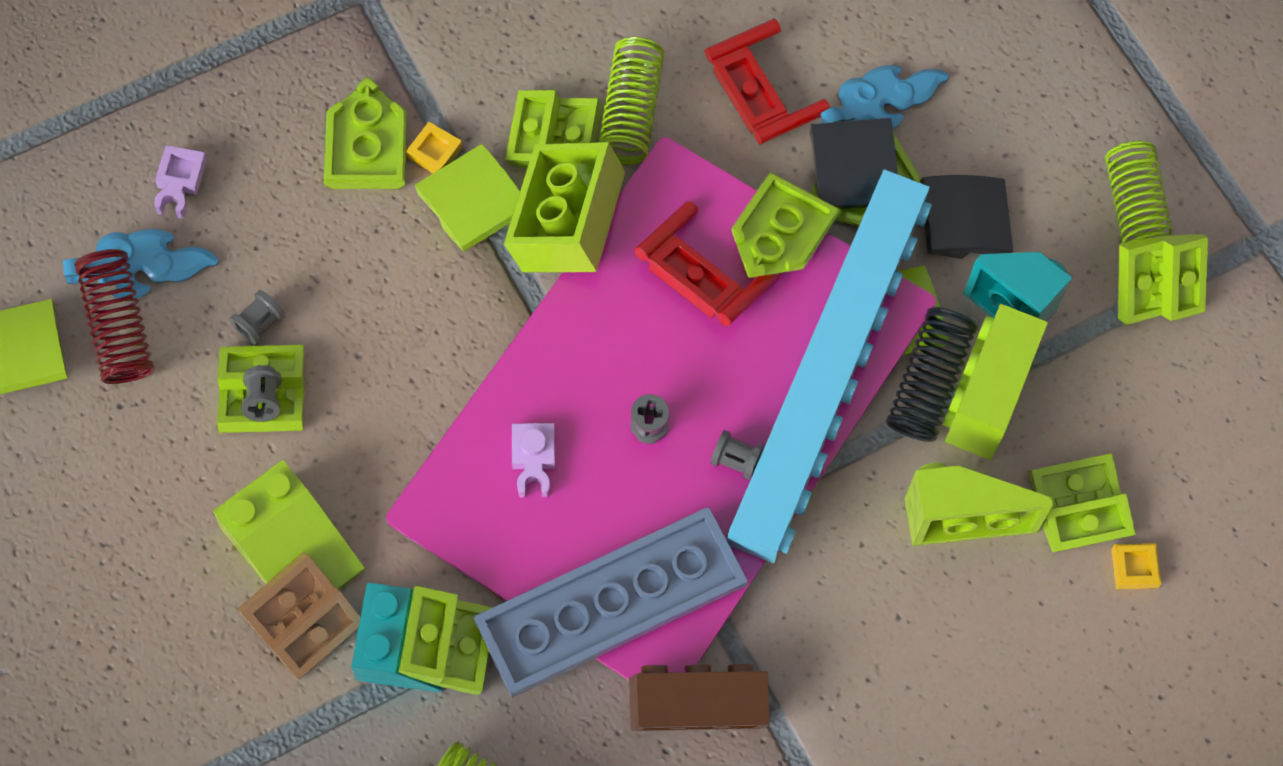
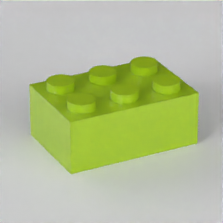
[504,142,625,272]
[942,304,1048,460]

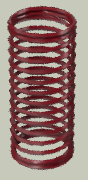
[74,249,155,384]

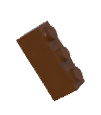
[629,664,770,731]

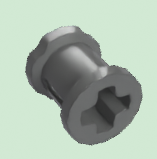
[229,290,285,345]
[241,365,282,422]
[631,394,669,444]
[710,429,764,481]

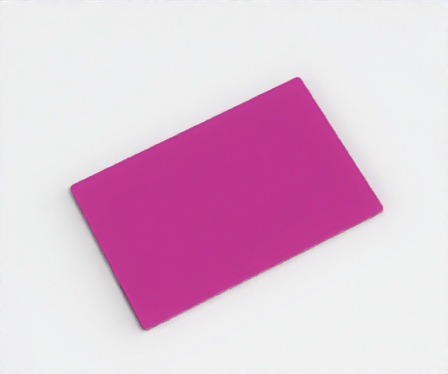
[386,137,936,681]

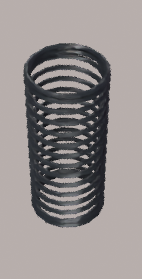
[886,307,978,442]

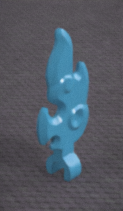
[819,65,949,129]
[63,229,218,298]

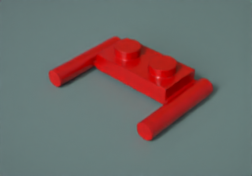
[704,18,830,145]
[634,201,780,327]

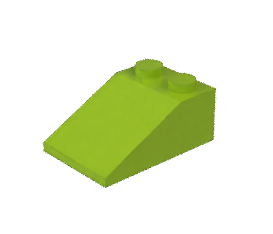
[213,459,366,590]
[904,462,1053,546]

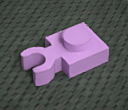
[154,145,207,219]
[512,423,555,498]

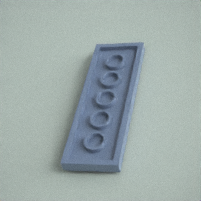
[474,507,748,698]

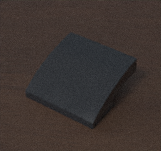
[810,118,898,209]
[920,175,1014,259]

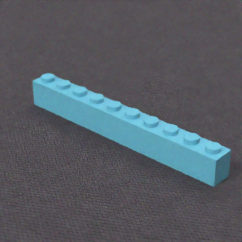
[727,169,932,564]

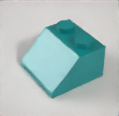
[963,252,1072,322]
[351,583,443,693]

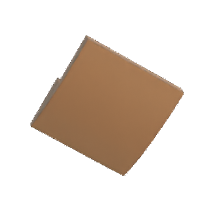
[237,552,361,680]

